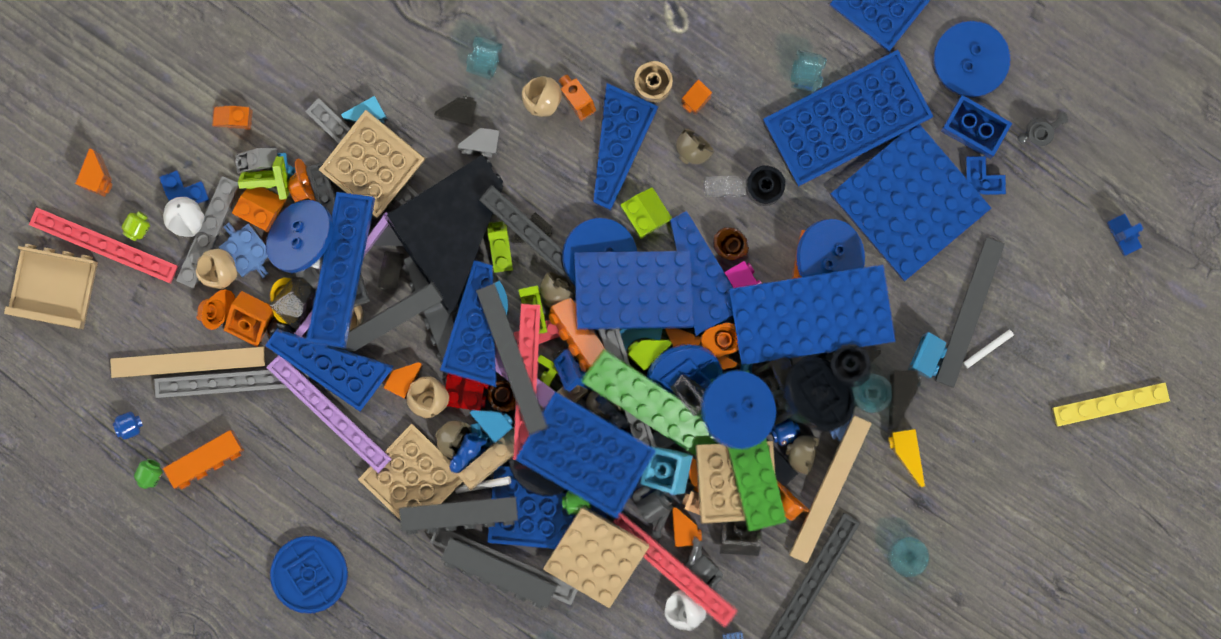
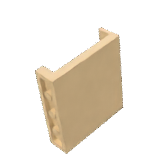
[4,244,98,330]

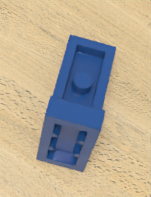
[1107,213,1144,256]
[553,349,593,392]

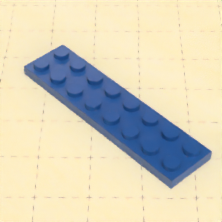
[306,192,375,348]

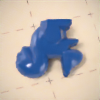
[449,433,487,473]

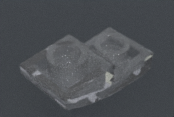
[704,176,746,198]

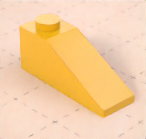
[888,429,925,487]

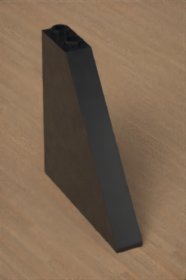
[385,155,504,314]

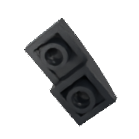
[773,446,799,487]

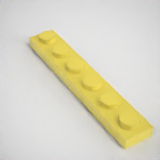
[1052,382,1170,427]

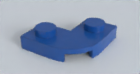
[966,156,1006,195]
[159,171,210,204]

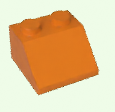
[75,148,112,197]
[232,187,286,233]
[224,291,274,347]

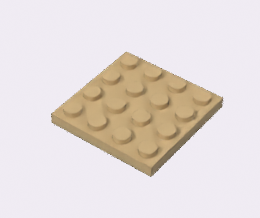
[319,110,426,218]
[358,424,462,520]
[696,441,775,523]
[543,506,650,608]

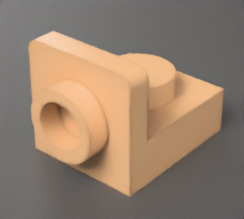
[682,491,700,515]

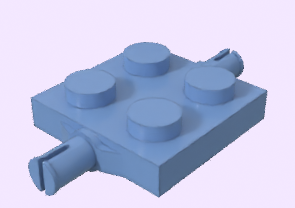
[219,222,269,278]

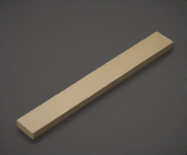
[110,347,266,378]
[789,415,872,563]

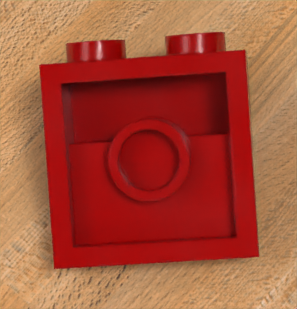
[445,373,489,411]

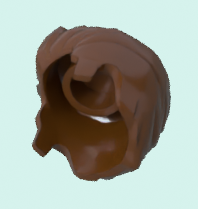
[713,227,749,260]
[487,380,516,414]

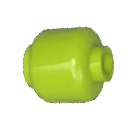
[121,211,150,241]

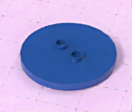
[934,21,1010,97]
[266,200,333,273]
[562,218,637,285]
[796,219,865,277]
[647,345,723,408]
[701,371,776,449]
[270,536,348,613]

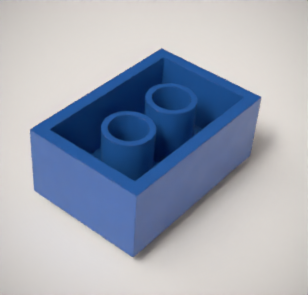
[941,95,1012,159]

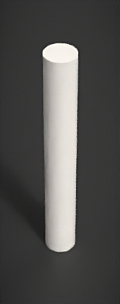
[963,329,1014,369]
[455,476,511,494]

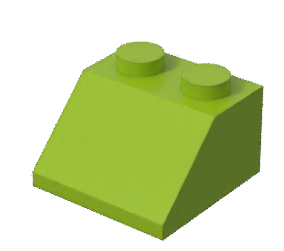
[620,187,672,240]
[628,340,672,372]

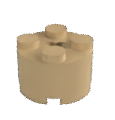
[634,61,673,103]

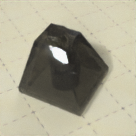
[269,277,316,331]

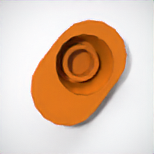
[288,158,316,202]
[196,289,236,330]
[701,323,739,357]
[776,479,810,521]

